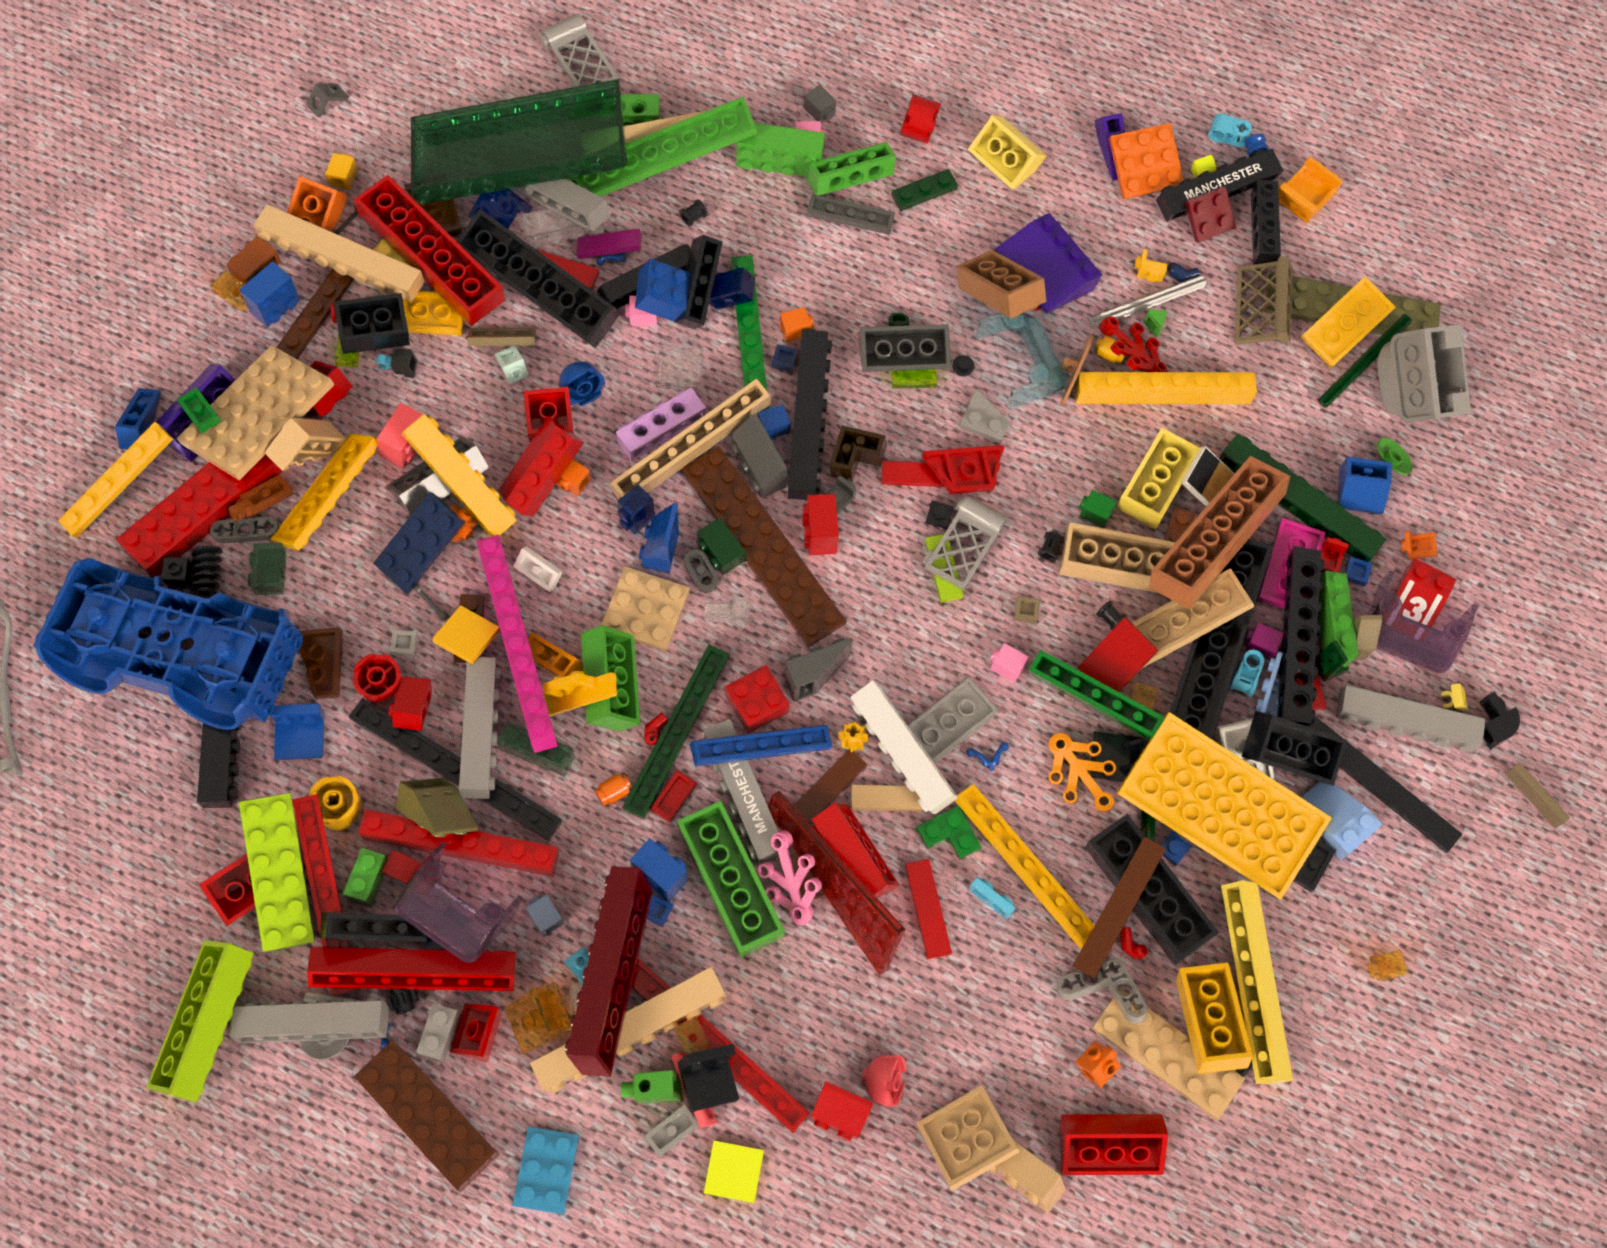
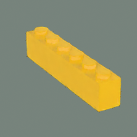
[401,414,517,537]

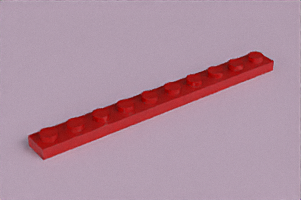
[631,958,810,1133]

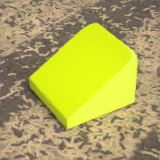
[1191,155,1217,178]

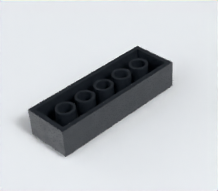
[1085,814,1219,966]

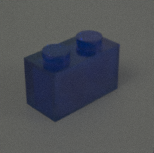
[709,268,755,310]
[617,484,655,535]

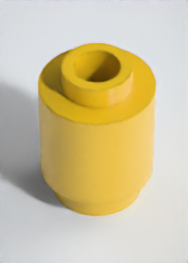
[1094,335,1125,364]

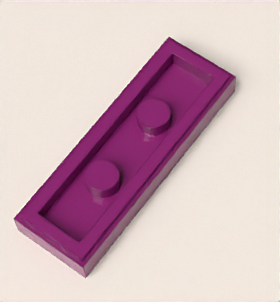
[576,229,642,259]

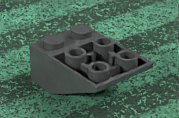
[784,638,853,702]

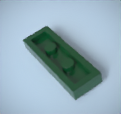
[891,169,958,211]

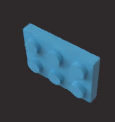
[512,1127,579,1215]

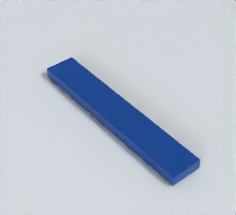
[690,725,832,767]

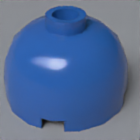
[559,361,605,406]

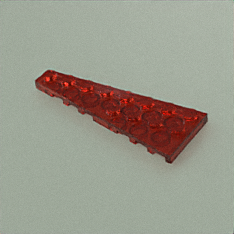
[768,791,905,975]

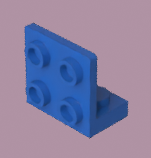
[270,703,325,760]

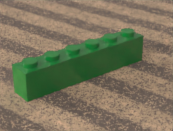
[1029,650,1165,739]

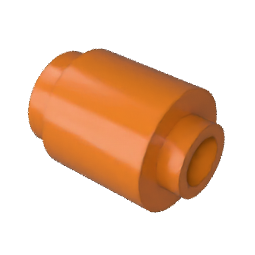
[594,773,632,806]

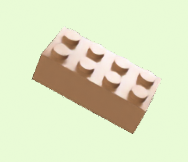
[957,250,1046,318]

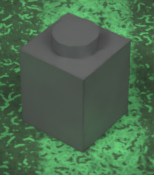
[803,85,836,123]

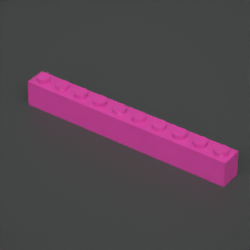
[476,535,558,753]

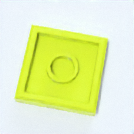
[704,1141,764,1203]

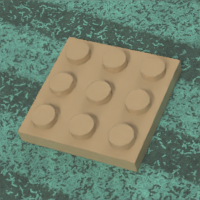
[601,566,690,652]
[916,1085,1020,1191]

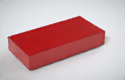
[650,770,697,823]

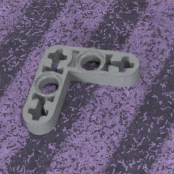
[1057,958,1147,1024]

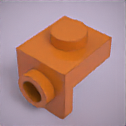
[1401,531,1438,560]

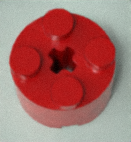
[900,94,941,144]

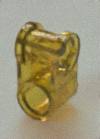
[210,270,248,311]

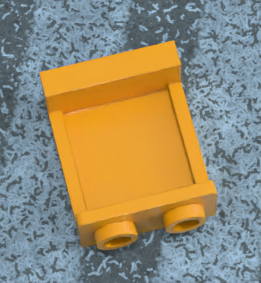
[1278,157,1343,223]

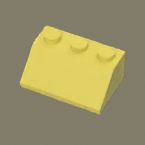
[968,115,1047,190]

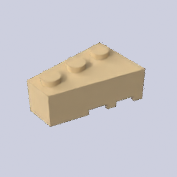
[264,418,346,471]
[989,1140,1066,1214]

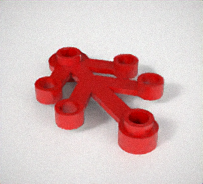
[1099,316,1168,372]

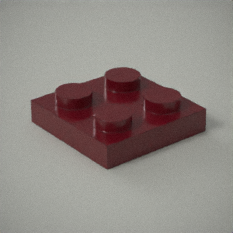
[1185,187,1236,242]

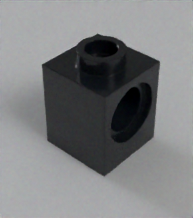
[161,557,192,590]

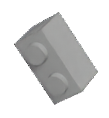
[416,1003,461,1064]

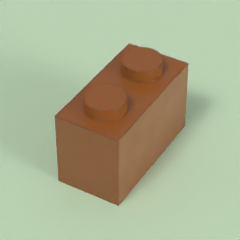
[226,236,281,285]

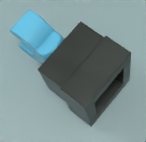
[376,349,418,378]

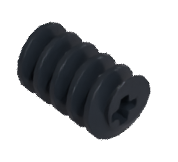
[189,546,223,598]

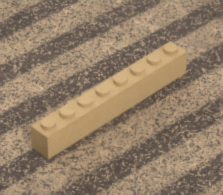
[253,204,424,303]
[610,379,770,508]
[530,967,727,1094]

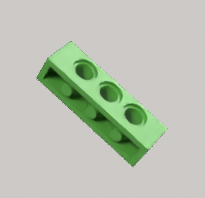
[574,94,660,129]
[808,142,896,196]

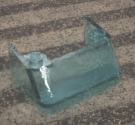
[976,312,1067,409]

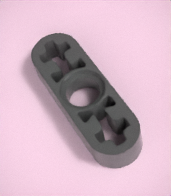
[210,517,279,543]

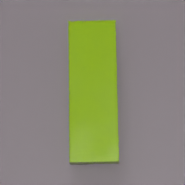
[925,534,963,603]

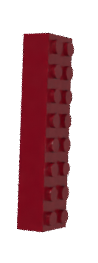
[565,866,653,1077]

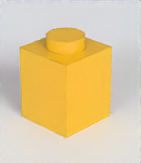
[325,153,358,190]

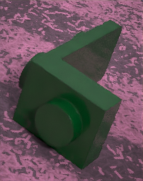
[1315,641,1349,682]

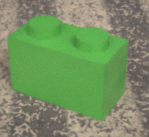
[343,848,388,907]

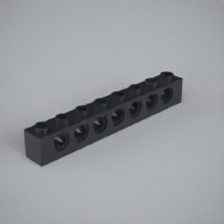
[1277,546,1324,727]

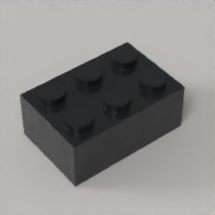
[334,293,410,354]

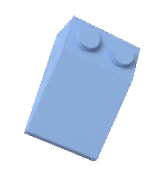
[1301,782,1383,861]

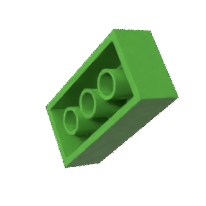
[736,123,825,178]
[581,625,640,732]

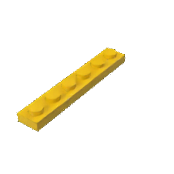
[58,422,173,538]

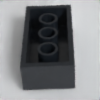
[1241,711,1348,786]

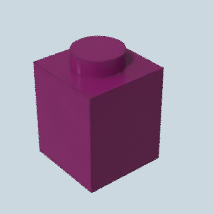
[1244,623,1284,660]

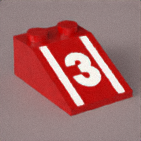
[1382,558,1457,644]

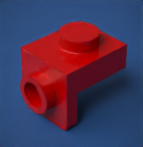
[1321,537,1349,573]

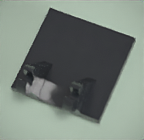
[1090,731,1150,782]

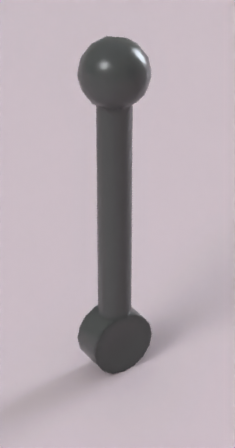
[413,585,448,620]

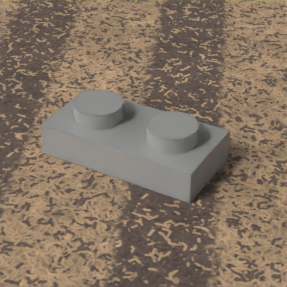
[644,1104,699,1158]

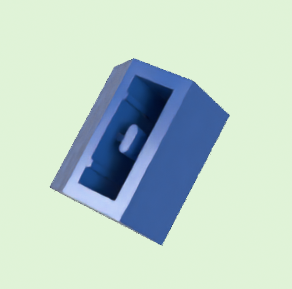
[1338,456,1392,514]

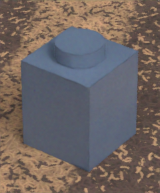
[526,895,564,937]

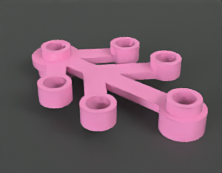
[757,830,822,925]

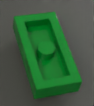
[177,387,221,434]

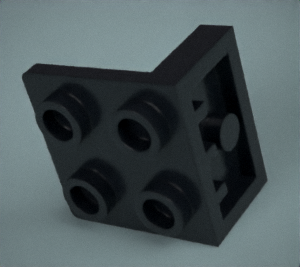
[678,1044,739,1112]

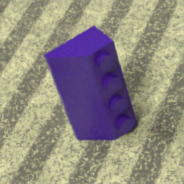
[156,364,235,462]

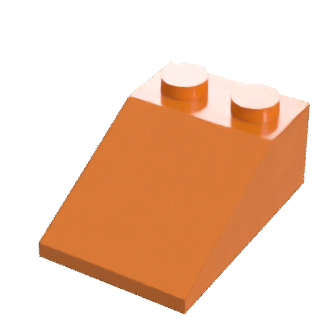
[287,176,348,232]

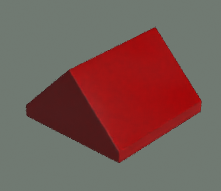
[450,1003,502,1062]

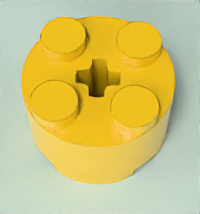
[309,776,363,831]

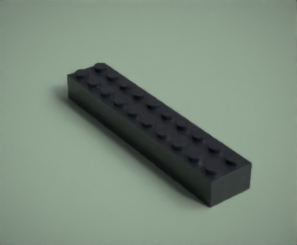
[1170,539,1273,740]

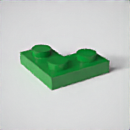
[916,806,982,860]

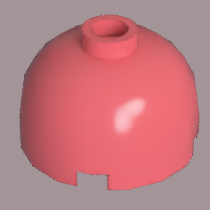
[862,1055,906,1107]

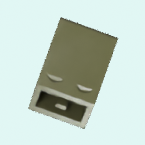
[396,778,478,837]

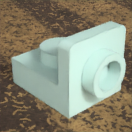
[495,345,529,384]

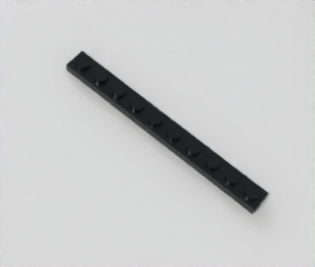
[348,698,562,841]

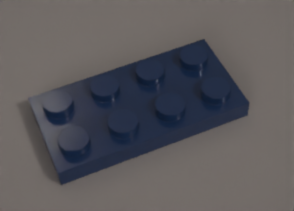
[373,492,465,593]

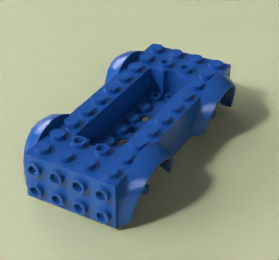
[33,558,303,730]

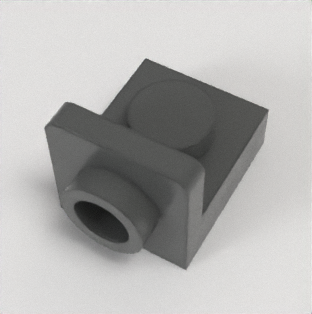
[825,475,856,515]

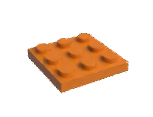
[1109,123,1184,200]

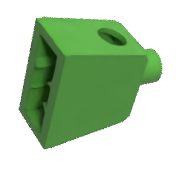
[621,1070,683,1104]

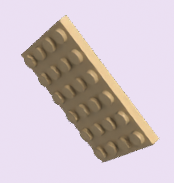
[177,345,335,480]

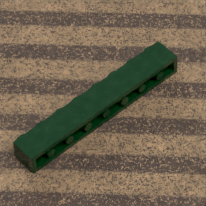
[1219,433,1387,562]

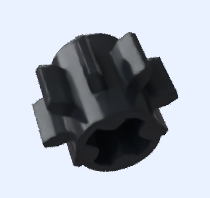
[386,989,419,1015]

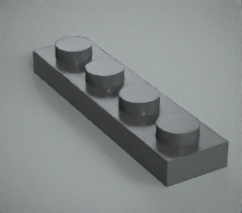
[807,194,895,235]

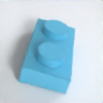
[968,878,1016,920]

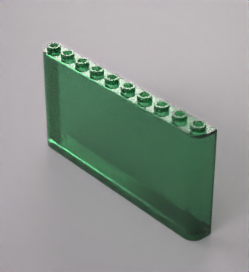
[411,79,628,204]

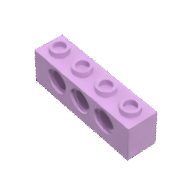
[616,388,706,462]

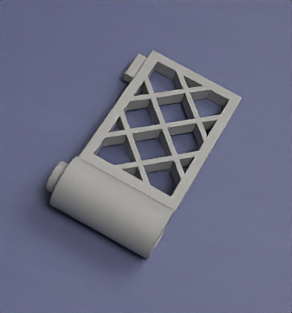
[539,13,619,94]
[922,496,1008,591]

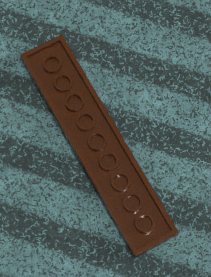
[681,446,847,648]

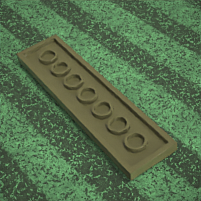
[1264,272,1441,335]

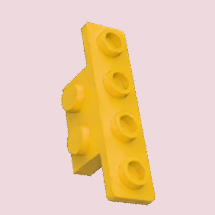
[543,671,617,716]

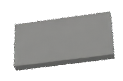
[908,677,1000,764]

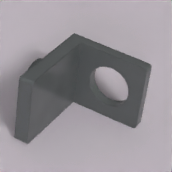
[306,83,349,117]

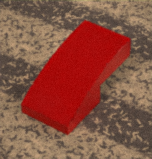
[381,850,439,895]

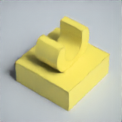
[1441,683,1469,713]

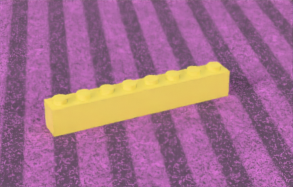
[1221,880,1293,1085]

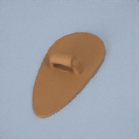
[1060,334,1093,406]

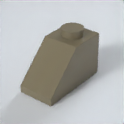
[1354,615,1382,660]

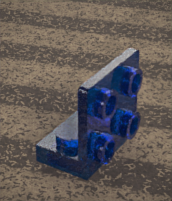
[468,179,533,229]

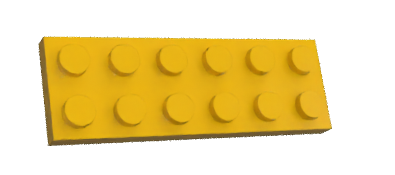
[270,433,378,551]

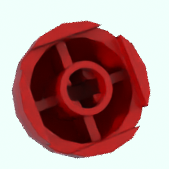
[352,653,402,702]

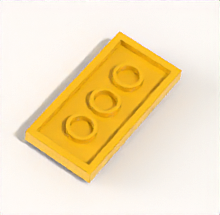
[1301,276,1396,368]

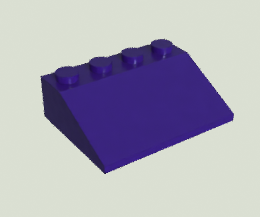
[994,213,1102,314]

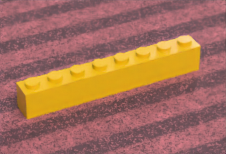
[1075,372,1257,404]

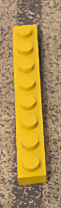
[954,784,1095,949]

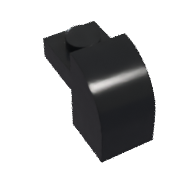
[1479,691,1520,750]

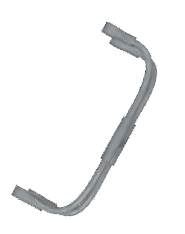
[0,600,23,777]

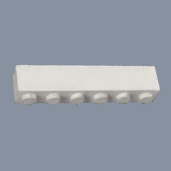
[850,680,958,814]

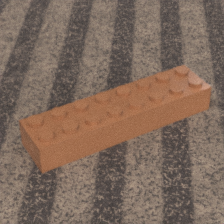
[1149,456,1290,610]

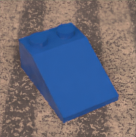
[639,503,680,573]

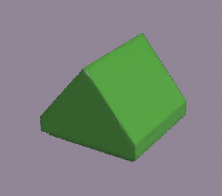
[1144,309,1167,337]

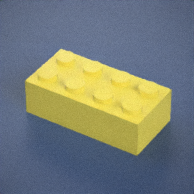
[1116,428,1200,530]

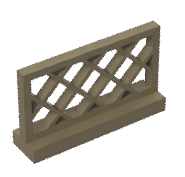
[1235,256,1293,345]

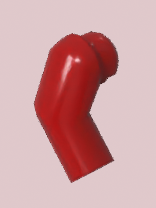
[644,712,668,746]
[1120,927,1148,960]

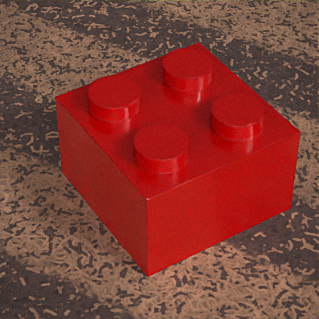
[802,494,839,555]
[725,665,790,734]

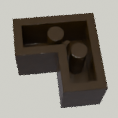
[829,425,887,482]

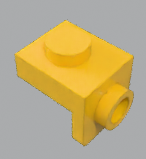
[1134,249,1167,282]

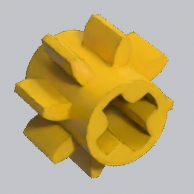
[838,721,868,752]

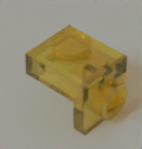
[1367,950,1409,982]

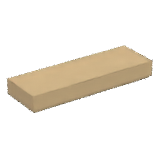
[851,785,923,811]

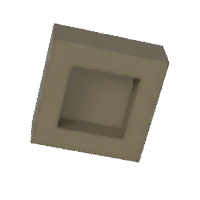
[1013,596,1040,624]

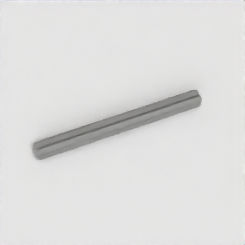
[1089,275,1207,329]

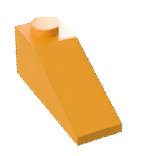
[528,632,583,677]

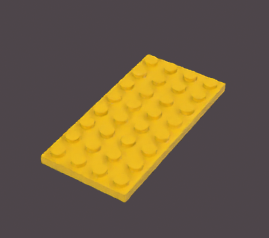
[1116,712,1332,900]

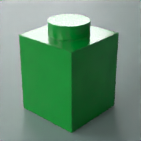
[1078,490,1117,528]

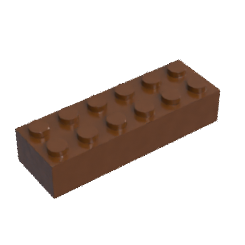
[354,1040,499,1192]

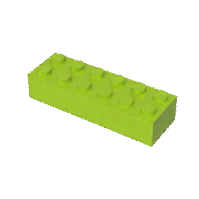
[239,792,315,952]
[146,940,254,1103]

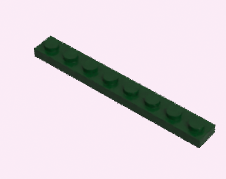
[622,644,730,820]

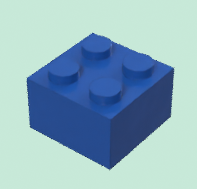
[635,258,690,322]
[239,261,300,328]
[630,838,688,902]

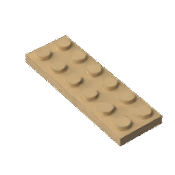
[1132,568,1254,668]
[1092,988,1245,1121]

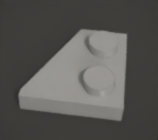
[959,389,1009,444]

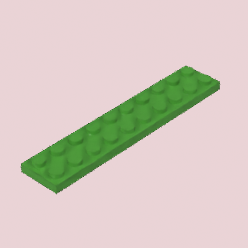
[555,96,758,196]

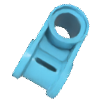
[1208,114,1252,148]
[1229,650,1264,698]

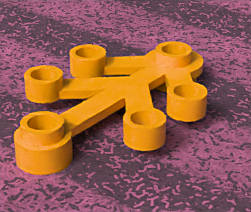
[1049,733,1116,812]

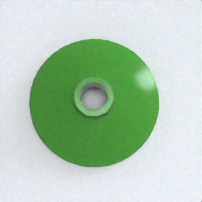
[1377,438,1413,475]

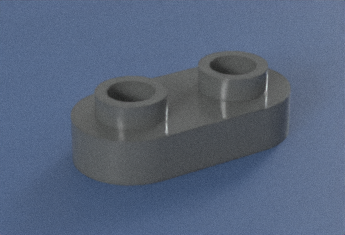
[684,549,718,593]

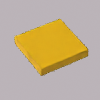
[433,605,500,664]

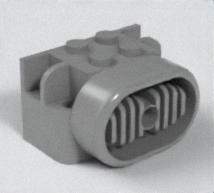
[1377,325,1471,422]

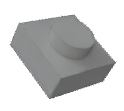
[390,630,418,657]

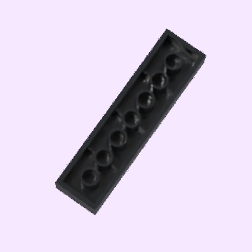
[457,209,621,348]

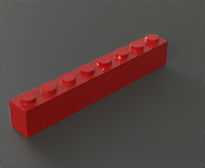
[359,809,559,877]
[307,947,516,991]

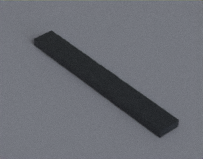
[1309,716,1462,853]

